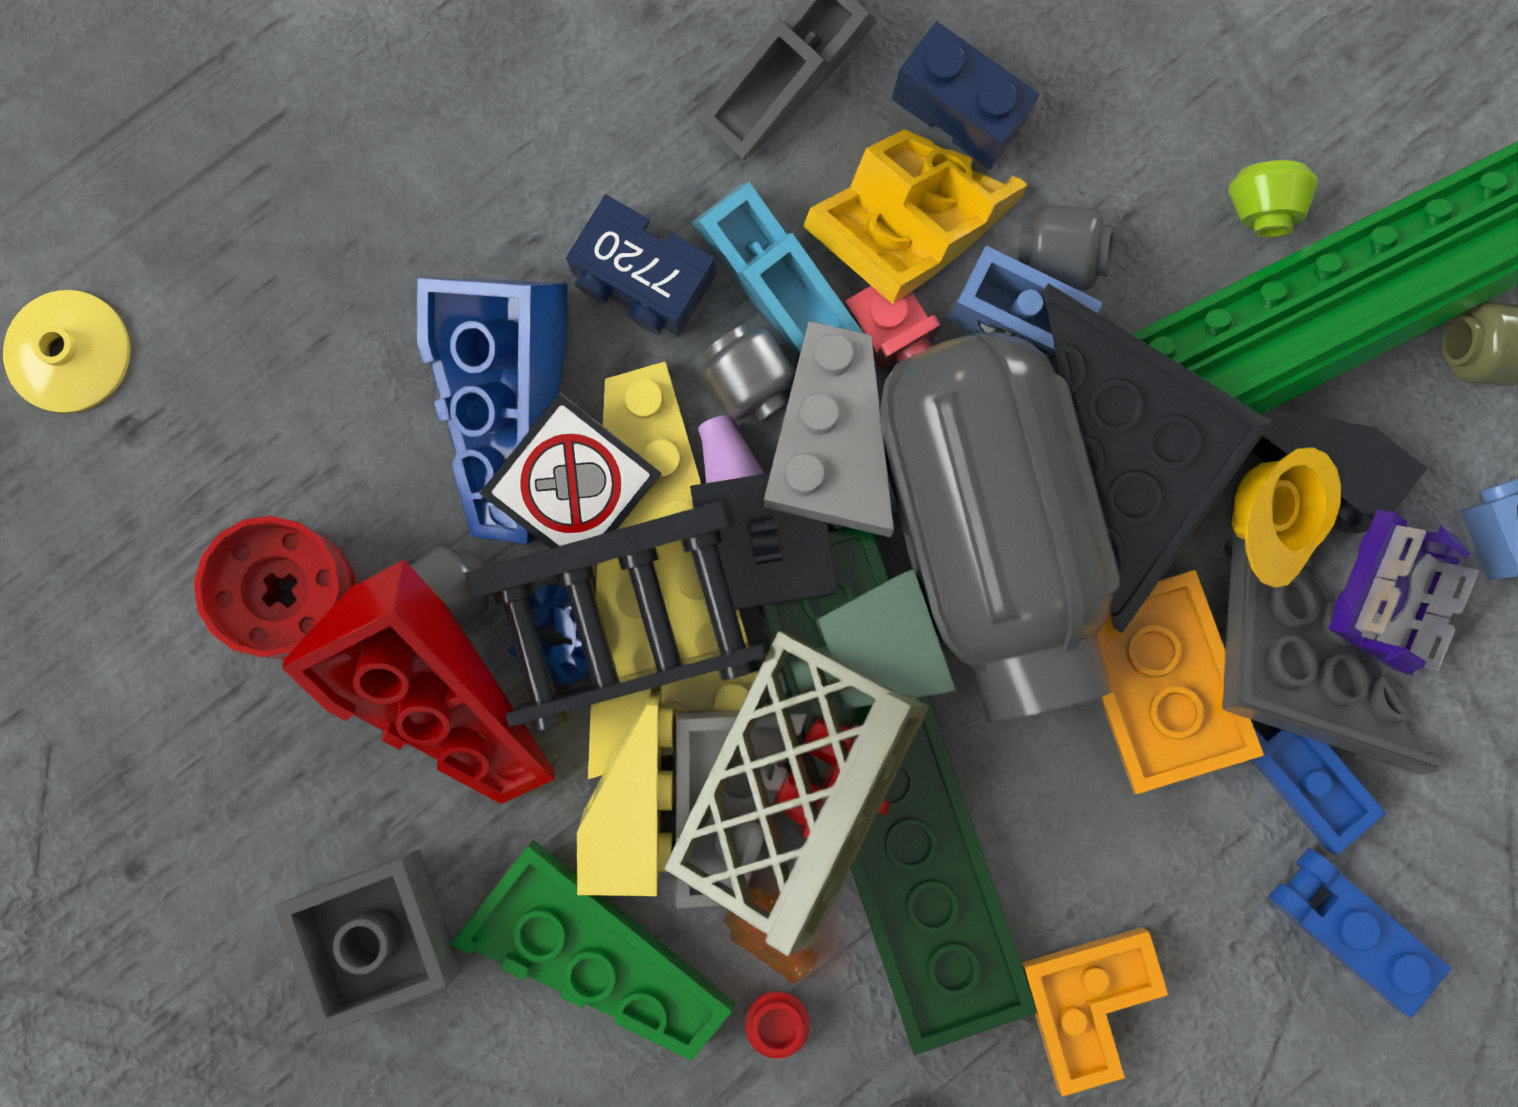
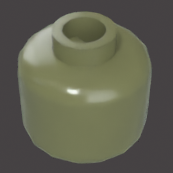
[1441,301,1518,386]

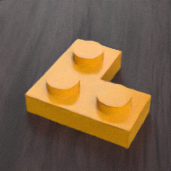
[1021,927,1168,1097]

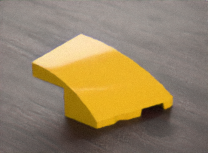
[803,129,1028,304]

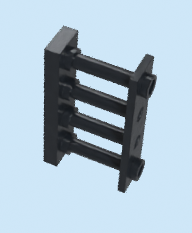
[465,499,770,731]

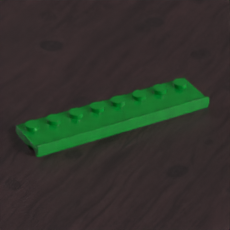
[1132,141,1518,414]

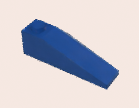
[417,278,568,544]

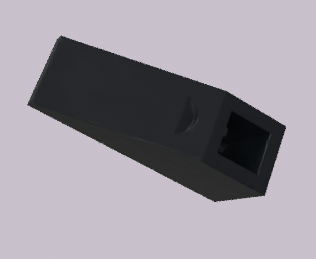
[1249,408,1428,534]

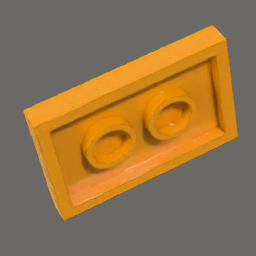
[1097,570,1264,795]

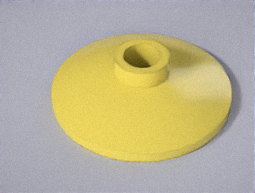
[3,290,131,414]

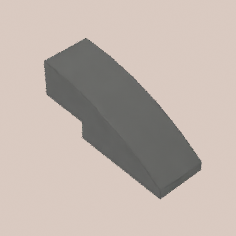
[698,0,877,160]

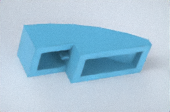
[691,182,863,357]

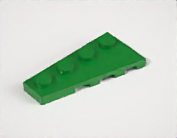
[450,840,735,1061]

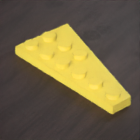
[588,361,767,779]

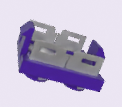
[1328,509,1479,676]

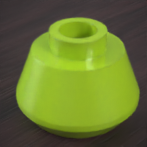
[1228,160,1318,238]

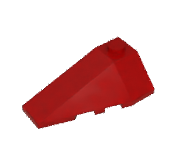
[282,560,555,804]

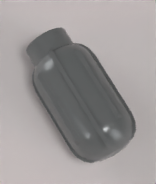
[880,332,1121,722]

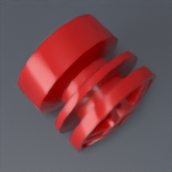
[194,516,357,660]

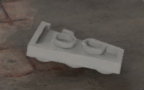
[763,321,894,537]
[673,707,807,909]

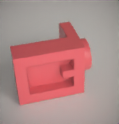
[844,286,941,369]

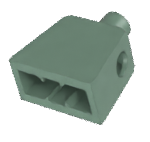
[788,569,955,708]

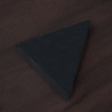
[1043,283,1272,633]

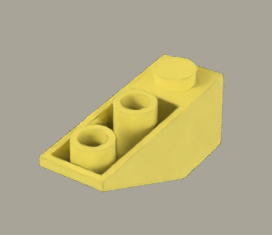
[577,686,674,896]

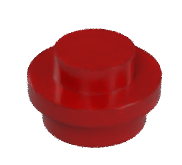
[745,990,810,1059]

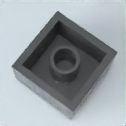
[274,850,462,1036]

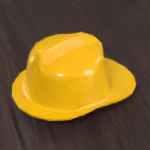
[1231,447,1341,588]

